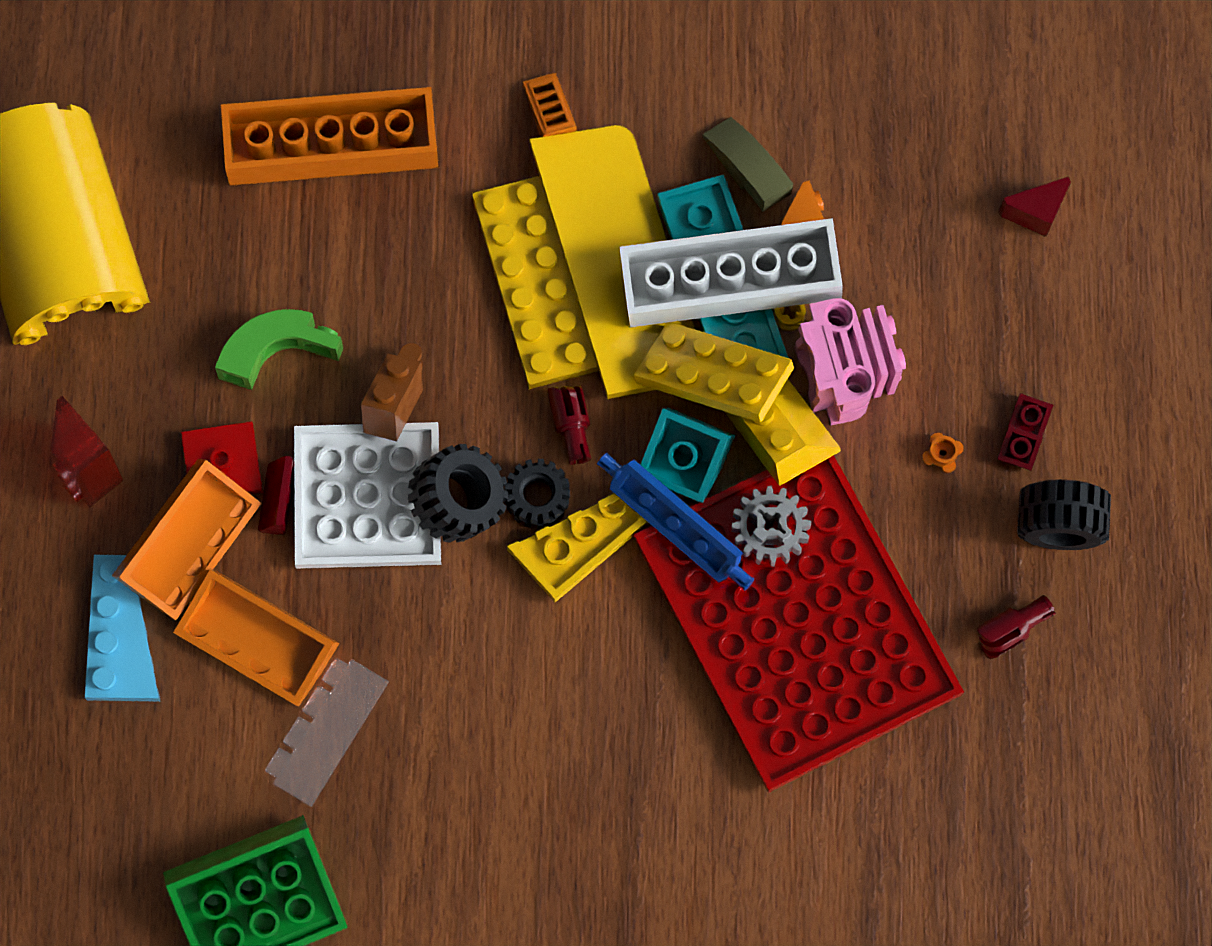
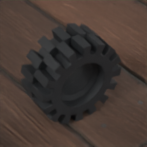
[505,458,570,529]

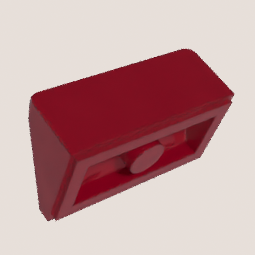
[258,456,294,535]

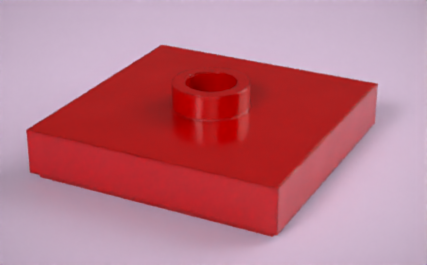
[181,421,263,495]

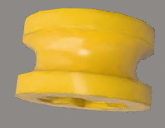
[773,304,806,331]

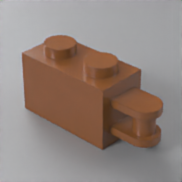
[361,343,423,442]

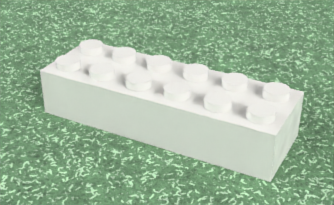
[620,218,843,327]

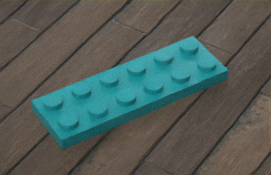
[657,174,788,358]

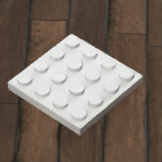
[294,422,441,569]

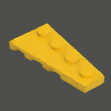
[507,493,648,602]

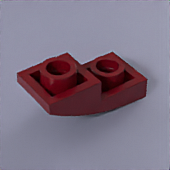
[997,393,1054,471]

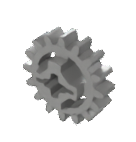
[731,486,811,567]

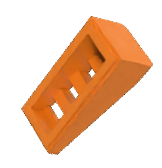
[523,73,576,138]

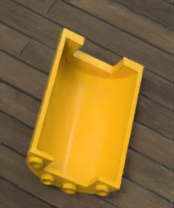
[0,103,150,345]

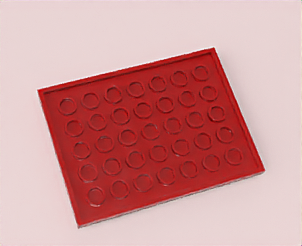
[634,455,964,793]

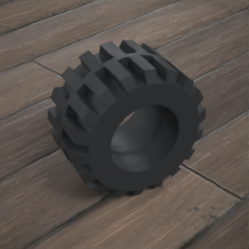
[408,444,508,543]
[1017,479,1111,550]

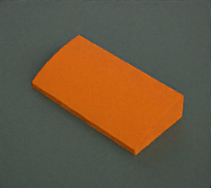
[112,459,261,620]
[173,569,339,706]

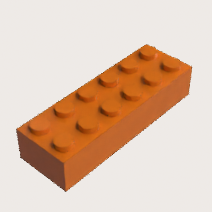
[221,87,438,185]

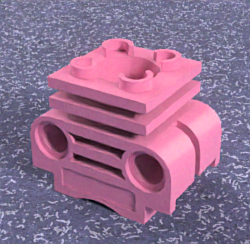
[794,298,906,426]

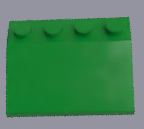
[163,815,348,946]

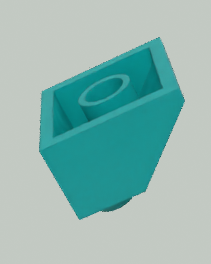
[640,408,735,503]

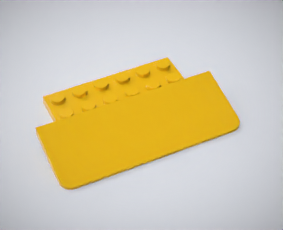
[472,125,695,399]

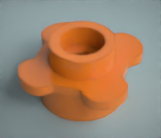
[922,433,964,473]

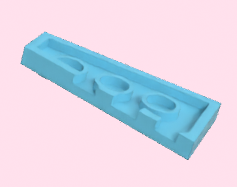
[85,555,160,702]

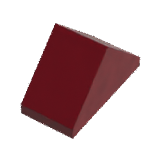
[999,177,1071,237]

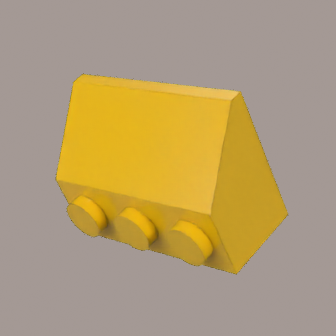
[724,379,841,486]

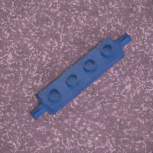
[597,453,755,591]

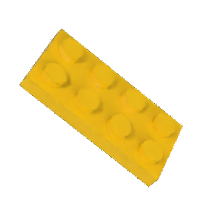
[634,322,794,423]

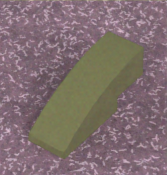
[702,117,793,212]

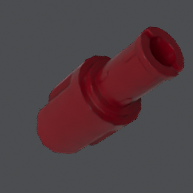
[547,385,592,465]
[977,595,1056,659]

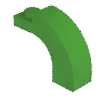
[215,309,343,390]

